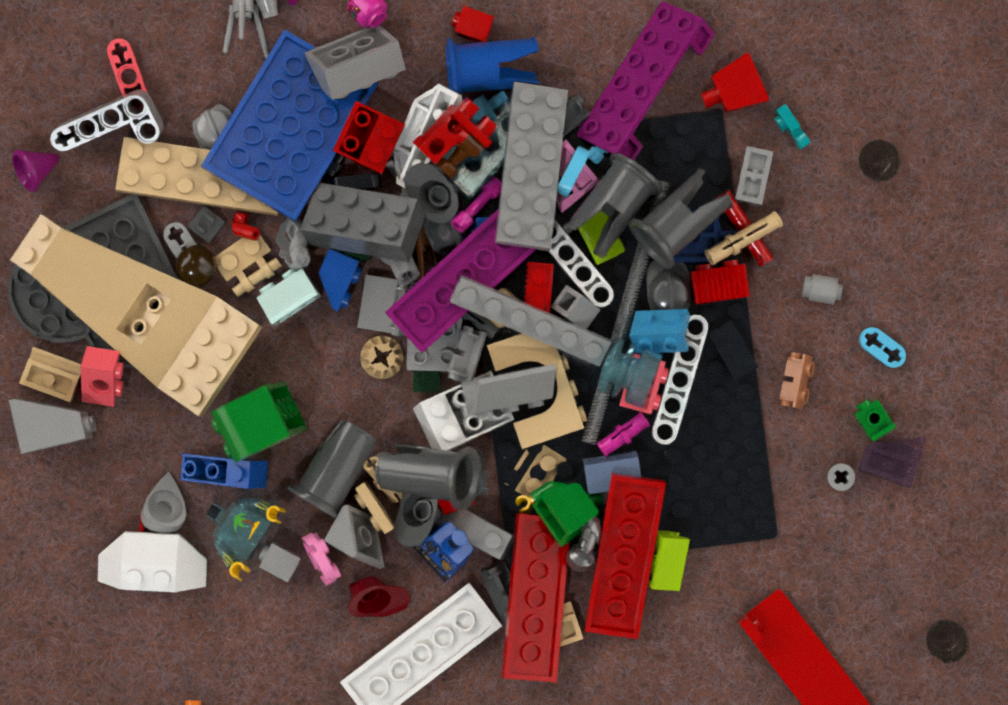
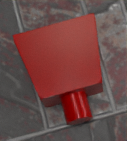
[700,52,770,113]

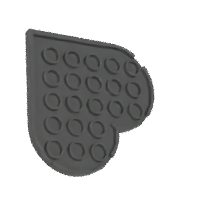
[8,194,178,368]

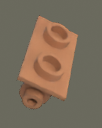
[779,352,815,409]

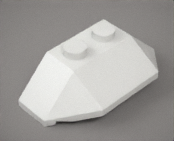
[393,84,462,188]
[98,531,207,592]

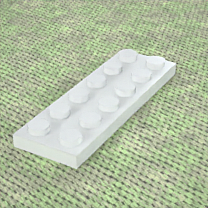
[340,582,502,705]

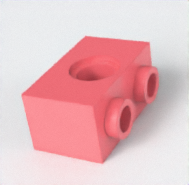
[81,346,124,407]

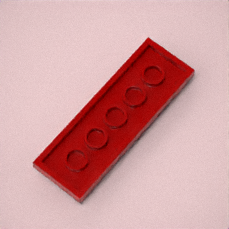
[584,473,666,639]
[501,514,569,683]

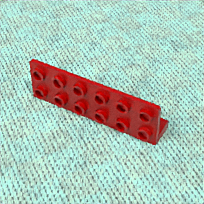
[737,589,870,705]

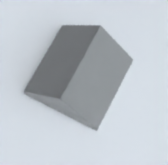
[324,505,384,569]

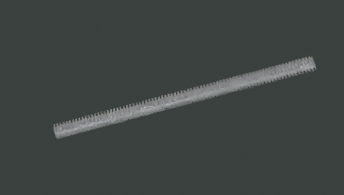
[581,181,670,445]

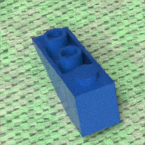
[181,453,268,489]

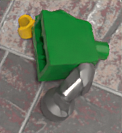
[515,481,602,572]

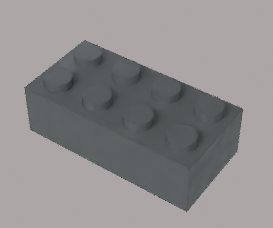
[300,183,426,262]

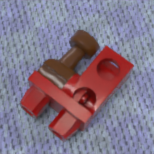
[413,98,497,179]

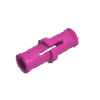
[596,412,650,457]

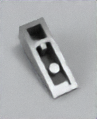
[436,509,514,560]

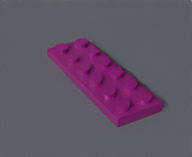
[385,209,536,353]

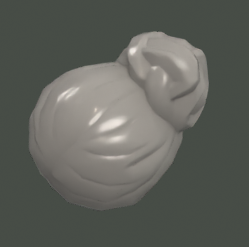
[276,218,311,270]

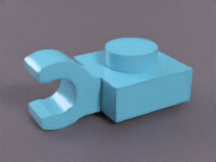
[470,91,509,125]

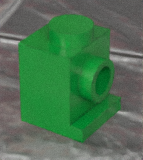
[853,398,896,442]

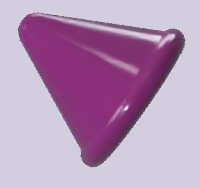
[12,149,60,192]

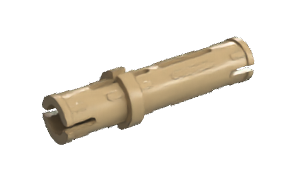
[704,211,783,265]

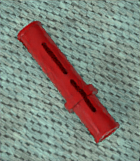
[716,189,774,267]

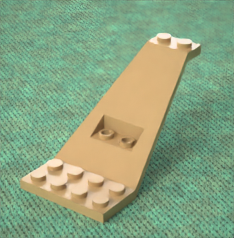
[10,214,263,418]

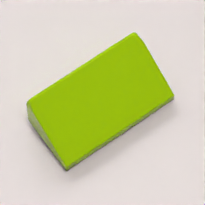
[578,210,625,265]

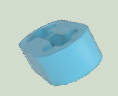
[557,146,591,198]
[859,327,906,368]

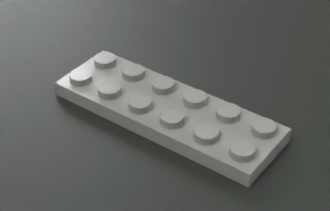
[495,82,568,251]

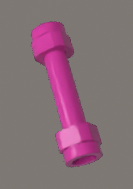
[451,177,502,233]

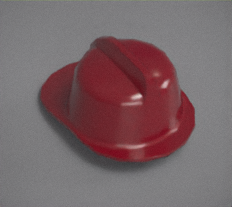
[348,576,410,617]

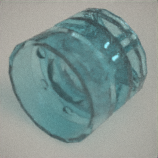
[598,338,662,408]

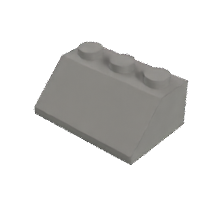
[305,25,406,100]
[461,364,556,419]

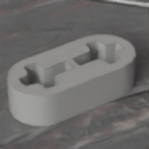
[164,222,197,259]

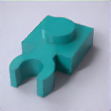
[774,104,811,150]

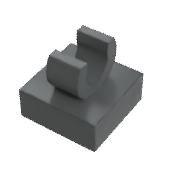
[188,206,226,244]

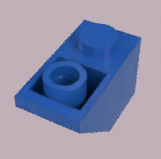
[318,249,363,312]

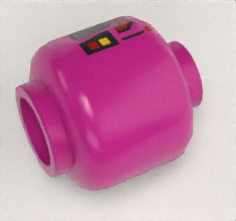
[347,0,387,28]

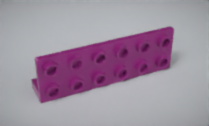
[577,1,715,161]

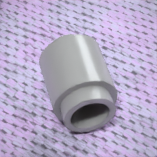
[802,274,843,305]

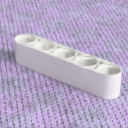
[548,219,614,308]
[651,315,708,444]

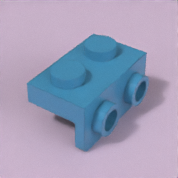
[629,309,690,353]

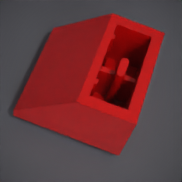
[332,101,405,174]

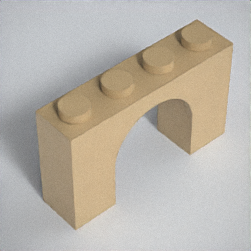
[487,333,587,449]

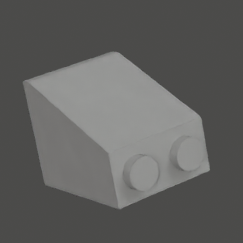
[9,399,97,454]

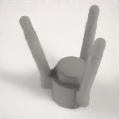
[223,0,269,59]

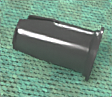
[564,153,662,258]
[628,168,733,269]
[287,419,377,519]
[376,444,481,510]

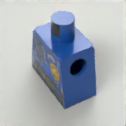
[413,521,474,583]

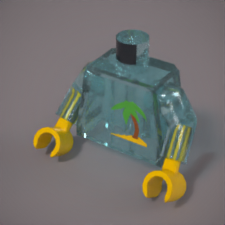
[205,498,286,581]

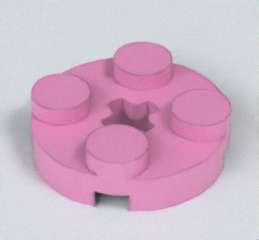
[301,532,341,586]

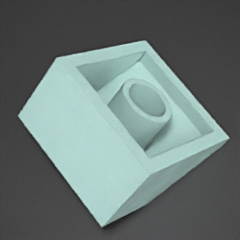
[257,268,321,326]

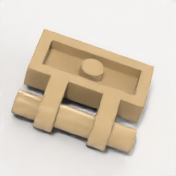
[215,235,282,297]

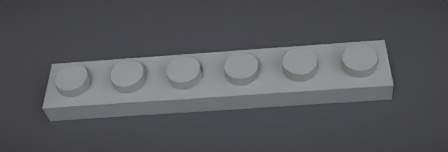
[450,275,611,367]

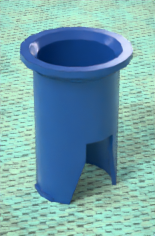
[446,37,540,94]

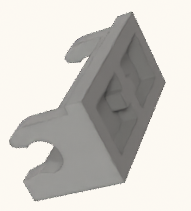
[735,146,773,207]

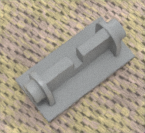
[447,326,487,383]

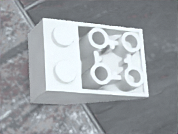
[413,371,514,451]

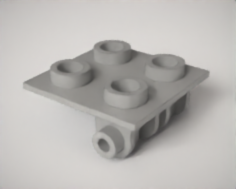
[357,274,417,336]
[407,318,462,371]

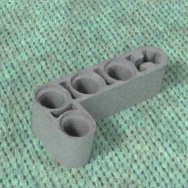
[50,90,164,151]

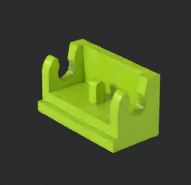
[648,530,690,591]

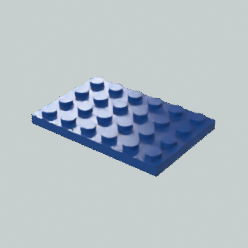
[201,29,378,222]

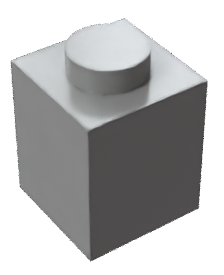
[551,285,600,329]
[258,542,302,582]

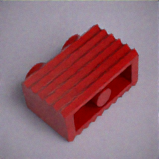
[690,260,750,305]
[523,262,554,313]

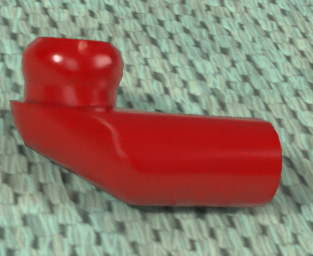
[231,211,260,241]

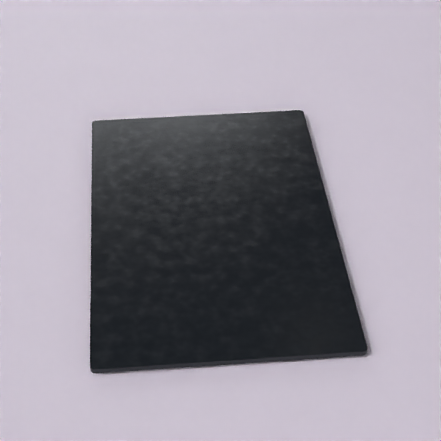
[455,110,777,570]

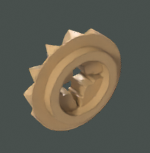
[360,336,404,379]

